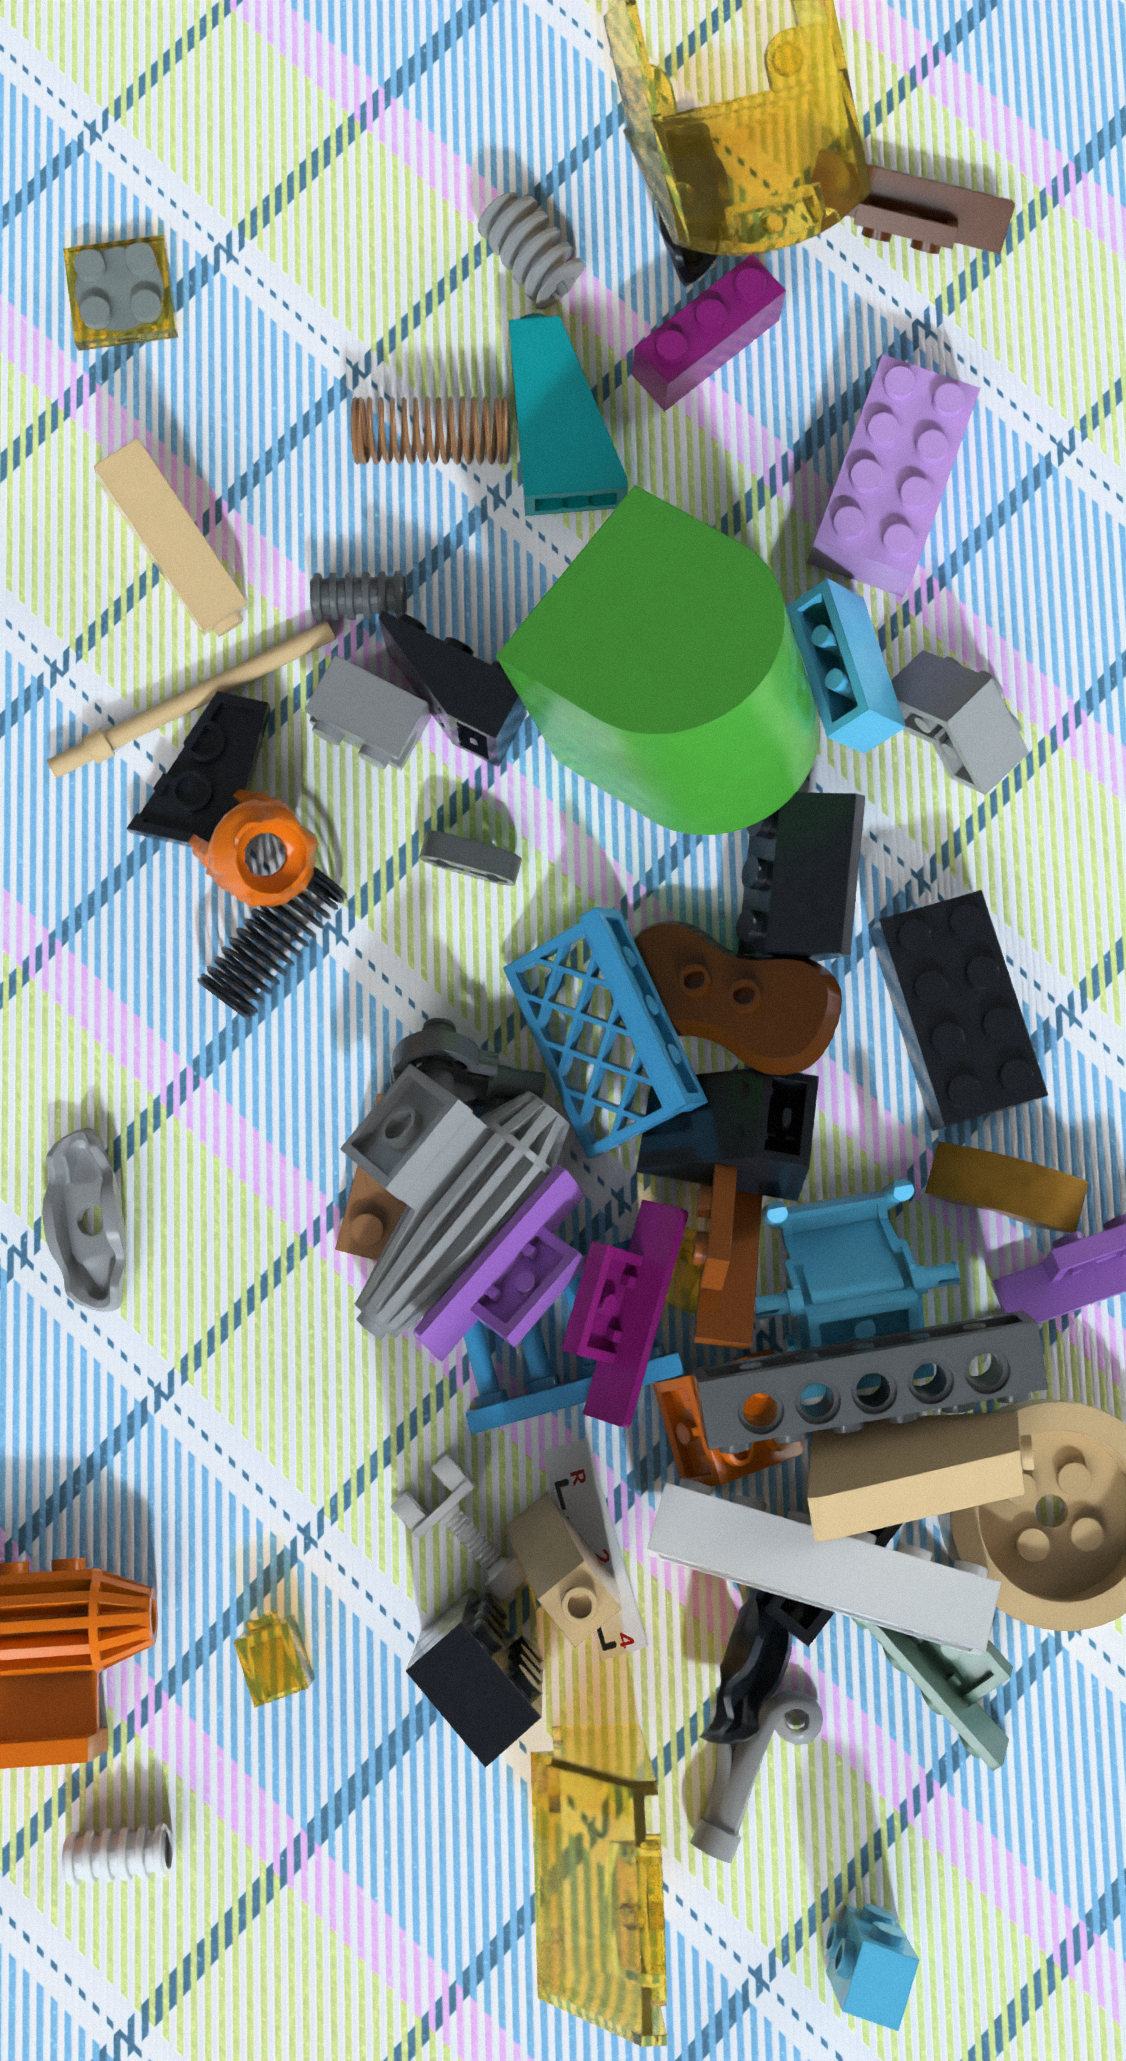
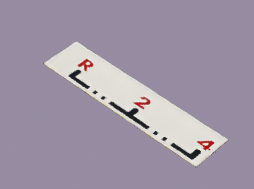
[541,1438,649,1661]

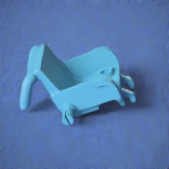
[754,1179,960,1400]

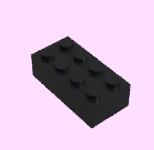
[869,890,1048,1131]
[406,1587,544,1768]

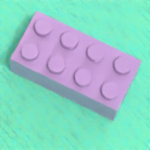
[807,354,980,597]

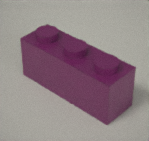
[632,253,786,412]

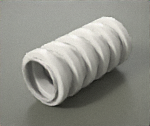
[62,1823,173,1886]

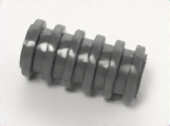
[310,571,407,621]

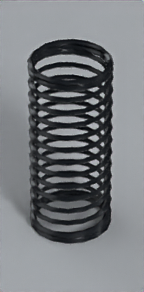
[197,866,347,1021]

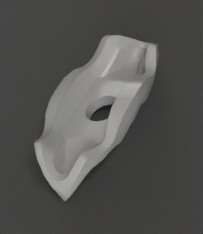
[42,1128,127,1312]

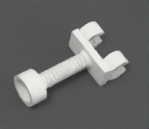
[390,1453,527,1603]

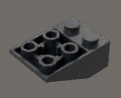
[378,611,527,767]
[636,1068,819,1202]

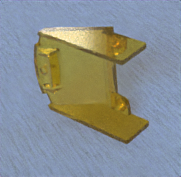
[603,0,872,256]
[530,1723,667,2047]

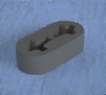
[419,831,522,886]

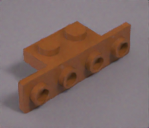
[692,1164,762,1350]

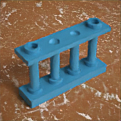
[464,1239,684,1435]

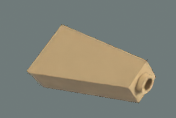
[93,438,247,637]
[807,1412,1035,1541]
[505,1492,622,1648]

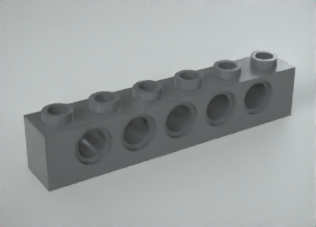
[692,1310,1048,1454]

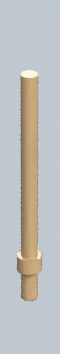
[46,621,336,779]

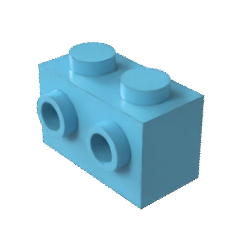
[825,1904,920,2031]

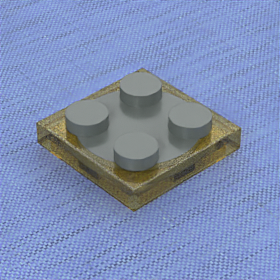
[63,235,179,351]

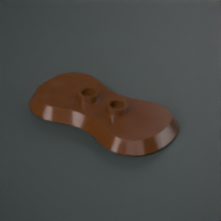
[611,921,842,1075]

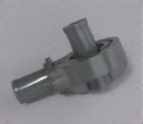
[391,1018,546,1106]

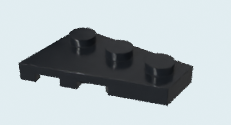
[126,691,271,847]

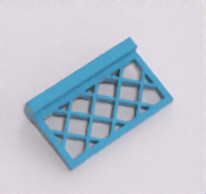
[503,907,708,1159]

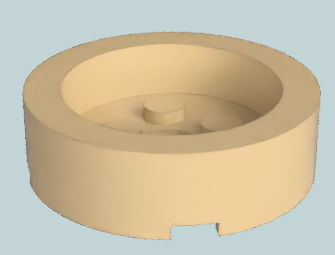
[938,1399,1126,1631]

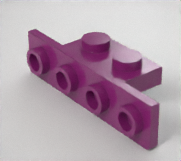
[561,1199,689,1428]

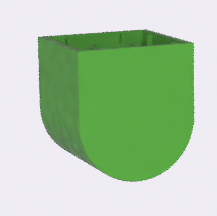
[496,485,820,835]

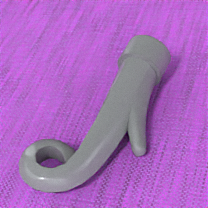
[690,1690,823,1863]

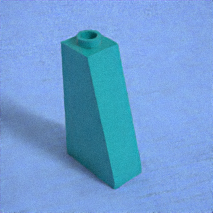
[509,313,628,516]

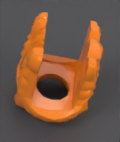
[188,789,319,908]

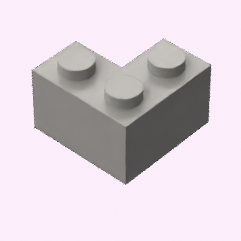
[891,650,1029,795]

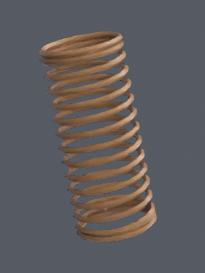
[351,396,509,465]

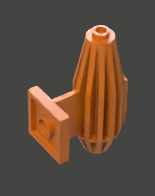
[0,1557,158,1769]

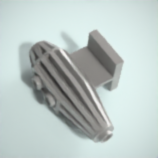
[340,1064,570,1340]

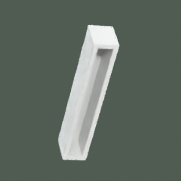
[647,1478,1001,1656]

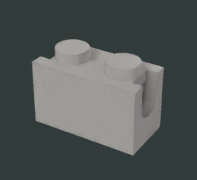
[305,655,431,771]

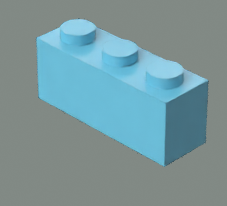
[786,578,906,754]

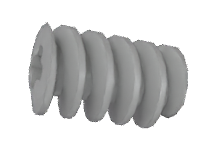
[477,192,585,309]

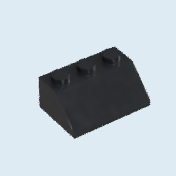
[736,792,865,962]

